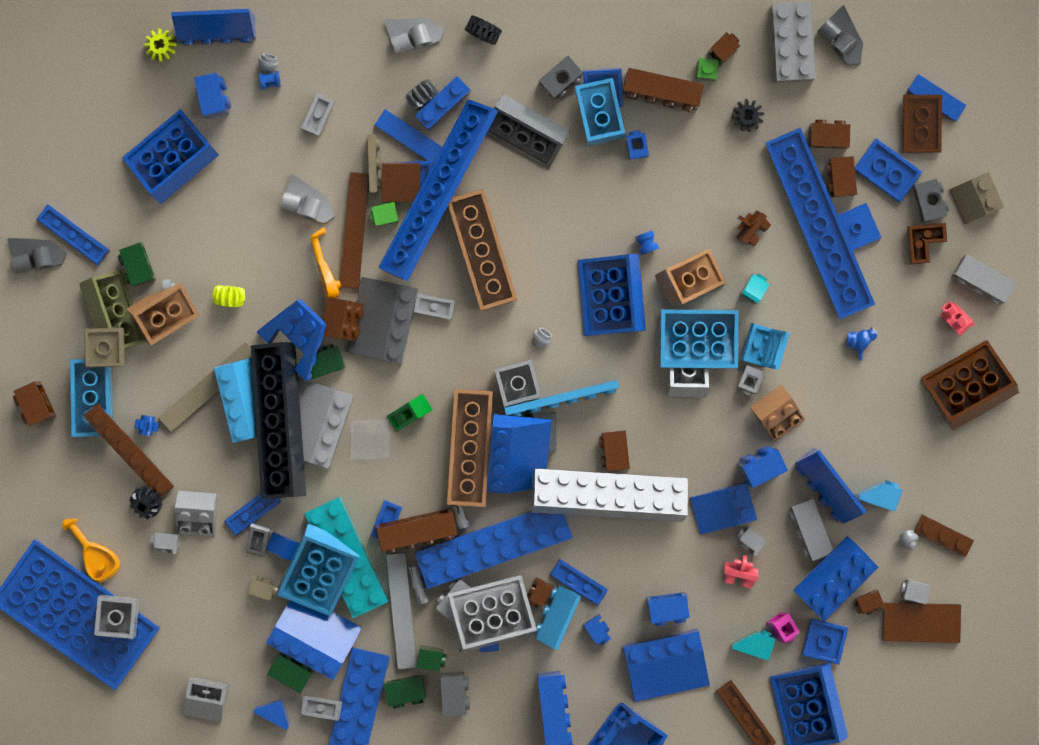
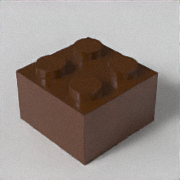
[322,297,364,342]
[13,381,56,426]

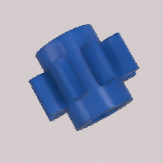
[134,415,159,436]

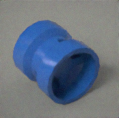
[635,230,659,255]

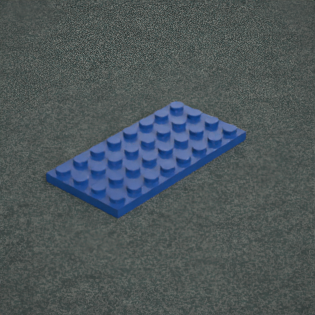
[0,539,160,690]

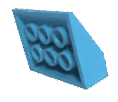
[660,309,739,368]
[277,524,359,616]

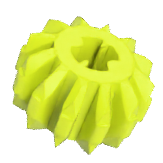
[144,29,177,62]
[212,285,245,307]

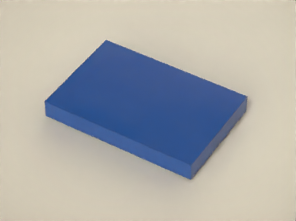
[855,138,922,203]

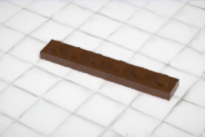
[83,403,174,497]

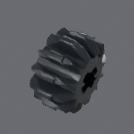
[731,99,764,132]
[129,486,163,519]

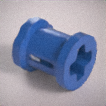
[259,71,281,91]

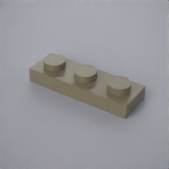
[367,135,381,194]

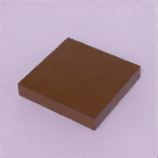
[381,163,420,202]

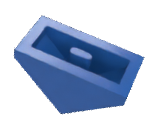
[266,532,299,561]
[253,699,290,730]

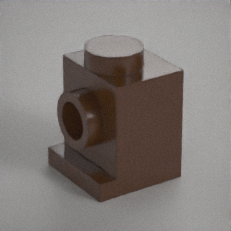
[527,576,553,608]
[854,589,886,615]

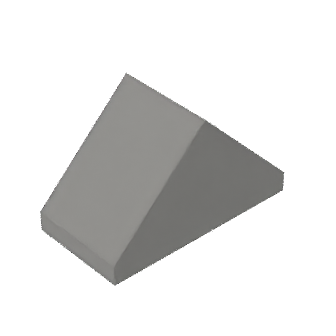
[246,523,272,556]

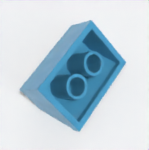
[535,585,581,650]

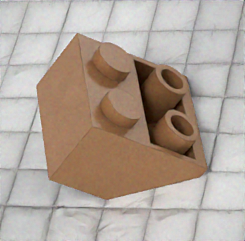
[750,385,805,442]

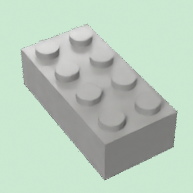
[771,2,816,83]

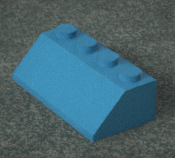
[214,358,257,443]

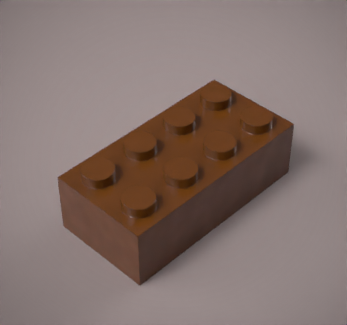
[623,68,704,112]
[375,508,458,553]

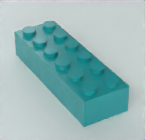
[304,496,389,618]

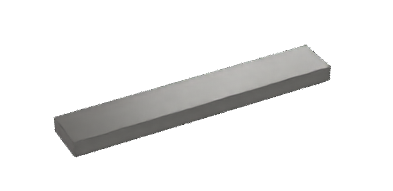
[386,552,417,669]

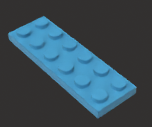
[505,380,619,416]

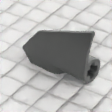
[818,5,863,65]
[7,238,67,274]

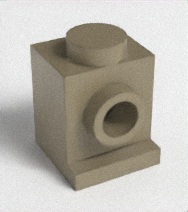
[248,574,279,601]

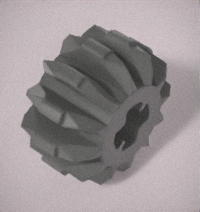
[405,79,438,110]

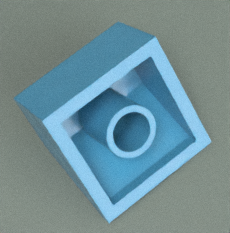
[855,480,903,511]

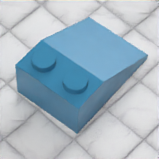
[575,78,625,146]

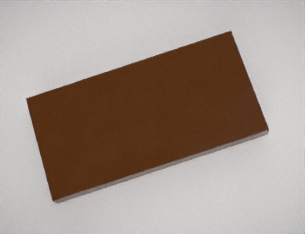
[883,602,961,643]

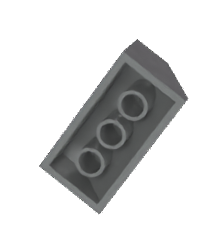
[486,94,570,170]

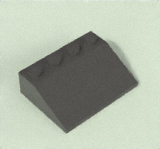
[346,277,419,364]

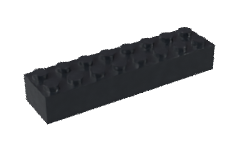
[251,342,306,499]

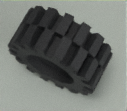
[465,15,502,45]

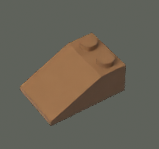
[655,249,726,309]
[126,283,199,346]

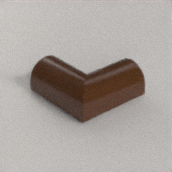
[907,223,948,265]

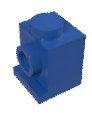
[626,130,649,160]
[583,614,611,645]

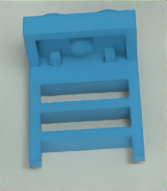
[740,323,790,370]

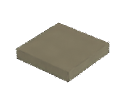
[84,328,125,367]

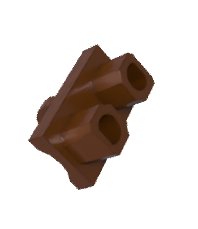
[736,210,771,246]

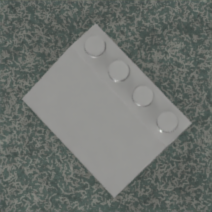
[298,377,354,469]
[447,575,537,653]

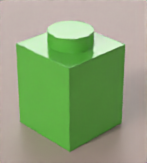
[696,58,718,81]
[369,202,399,227]

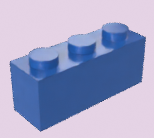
[415,76,471,131]

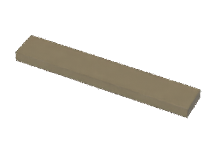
[159,342,251,432]

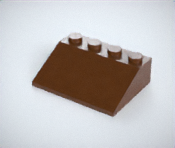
[921,340,1019,431]

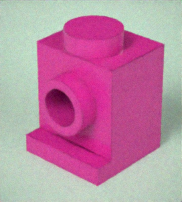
[766,612,800,643]

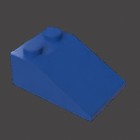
[690,482,757,534]

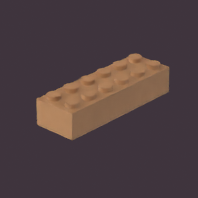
[448,189,517,311]
[447,389,493,507]

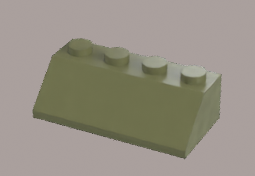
[79,270,146,350]

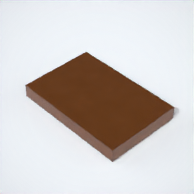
[902,95,942,153]

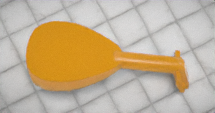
[311,227,341,300]
[61,518,120,583]

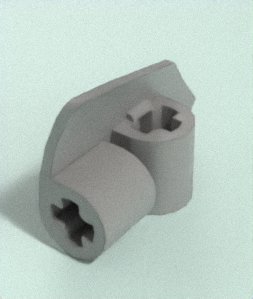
[384,18,444,55]
[280,174,335,224]

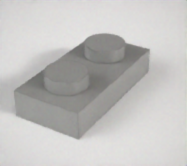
[301,93,335,136]
[414,293,455,320]
[301,695,342,721]

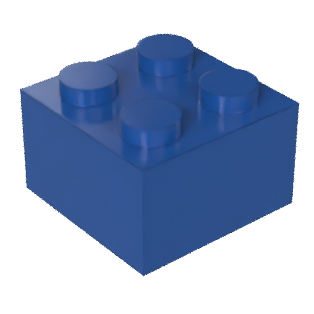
[194,72,231,119]
[647,592,690,626]

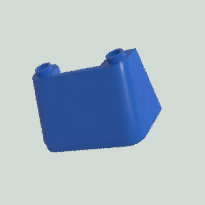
[588,703,668,745]

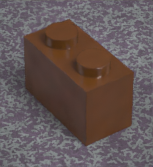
[708,32,740,66]
[809,120,851,149]
[826,156,857,198]
[599,430,630,471]

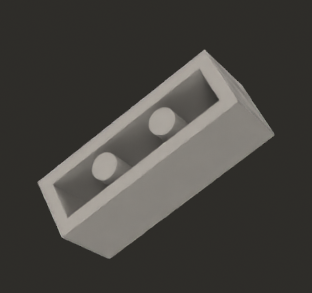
[953,255,1017,305]
[789,498,833,561]

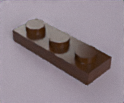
[914,514,974,557]

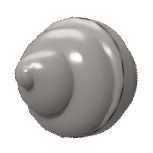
[258,53,278,74]
[533,327,552,347]
[899,530,918,551]

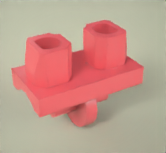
[940,301,975,336]
[724,555,759,589]

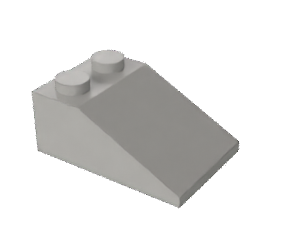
[667,368,709,398]

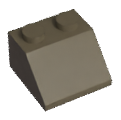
[950,172,1004,224]

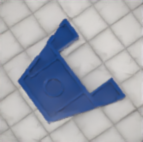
[257,300,327,381]

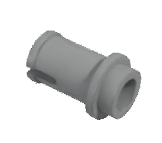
[450,505,469,530]

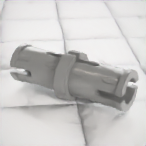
[408,565,430,605]

